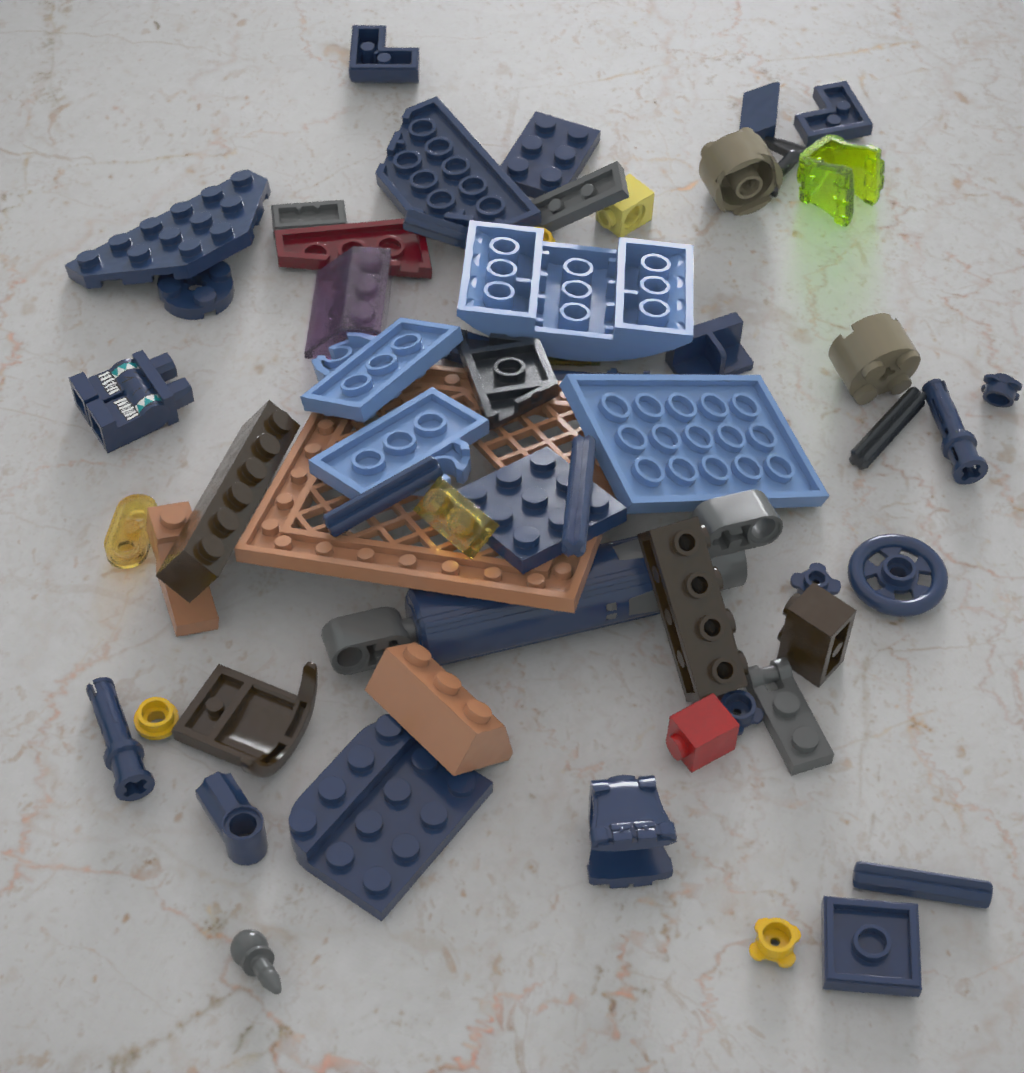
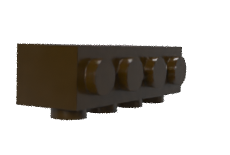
[637,516,749,702]

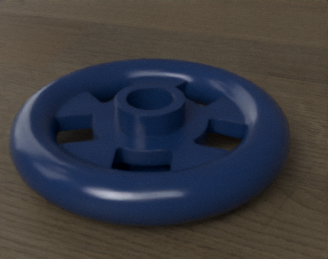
[848,534,948,617]

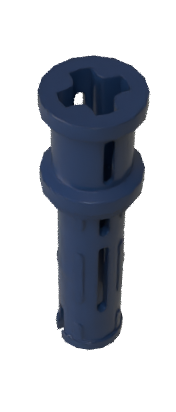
[921,379,988,485]
[86,677,155,801]

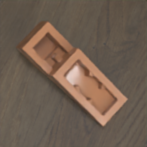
[146,501,219,637]

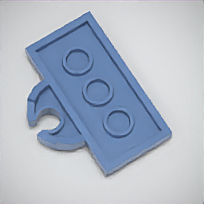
[300,317,464,422]
[308,387,490,499]

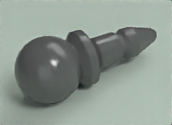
[230,929,282,994]

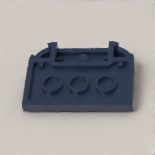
[288,714,493,922]

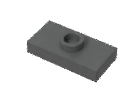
[271,200,347,240]

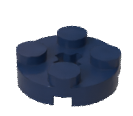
[157,261,234,320]

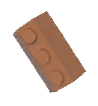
[365,642,513,776]

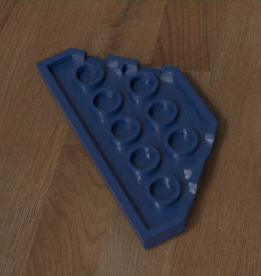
[375,96,542,227]
[65,169,271,289]

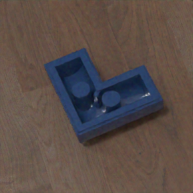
[349,25,420,83]

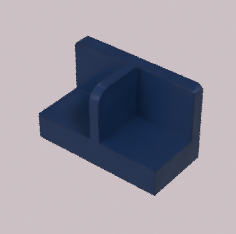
[665,312,754,375]

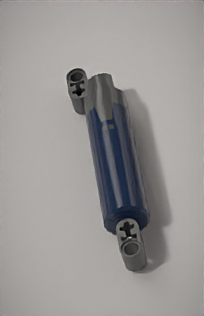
[321,490,783,675]

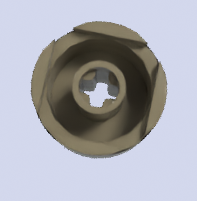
[699,127,783,216]
[828,313,921,405]

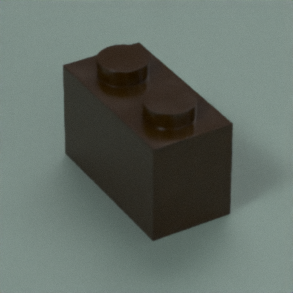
[777,582,857,688]

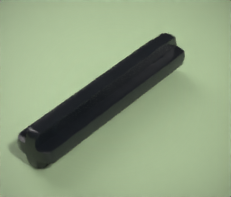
[849,387,927,469]

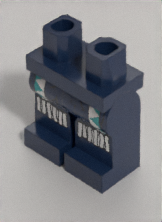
[69,350,194,454]

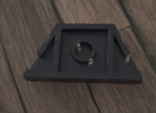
[456,330,558,430]

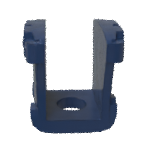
[587,775,677,889]

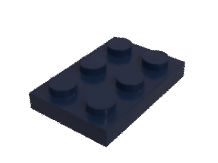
[500,111,601,199]

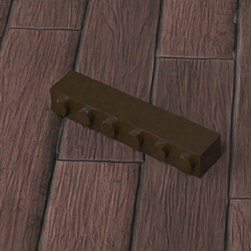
[156,400,301,603]

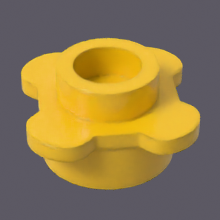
[749,918,801,968]

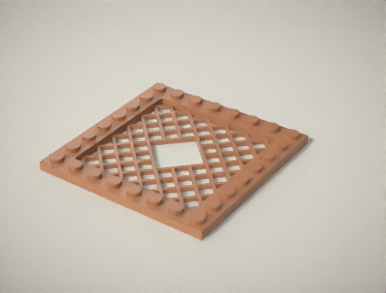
[234,365,616,613]

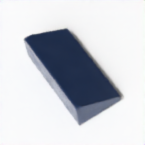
[739,82,780,140]

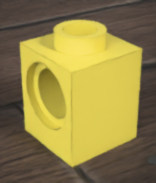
[595,174,655,238]

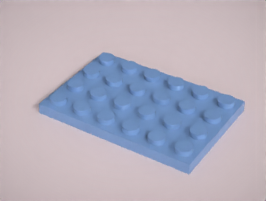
[560,374,829,514]

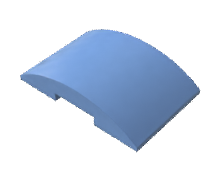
[457,220,693,362]

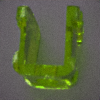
[797,134,885,227]

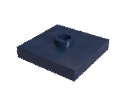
[821,896,922,997]

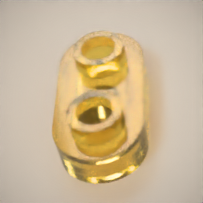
[104,494,157,569]

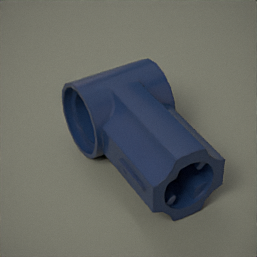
[195,771,268,865]

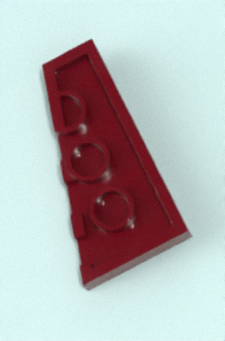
[274,218,432,279]

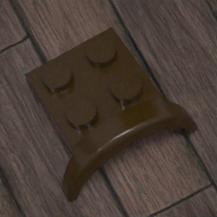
[172,662,318,778]

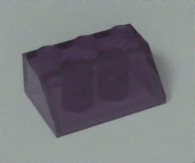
[304,246,392,360]

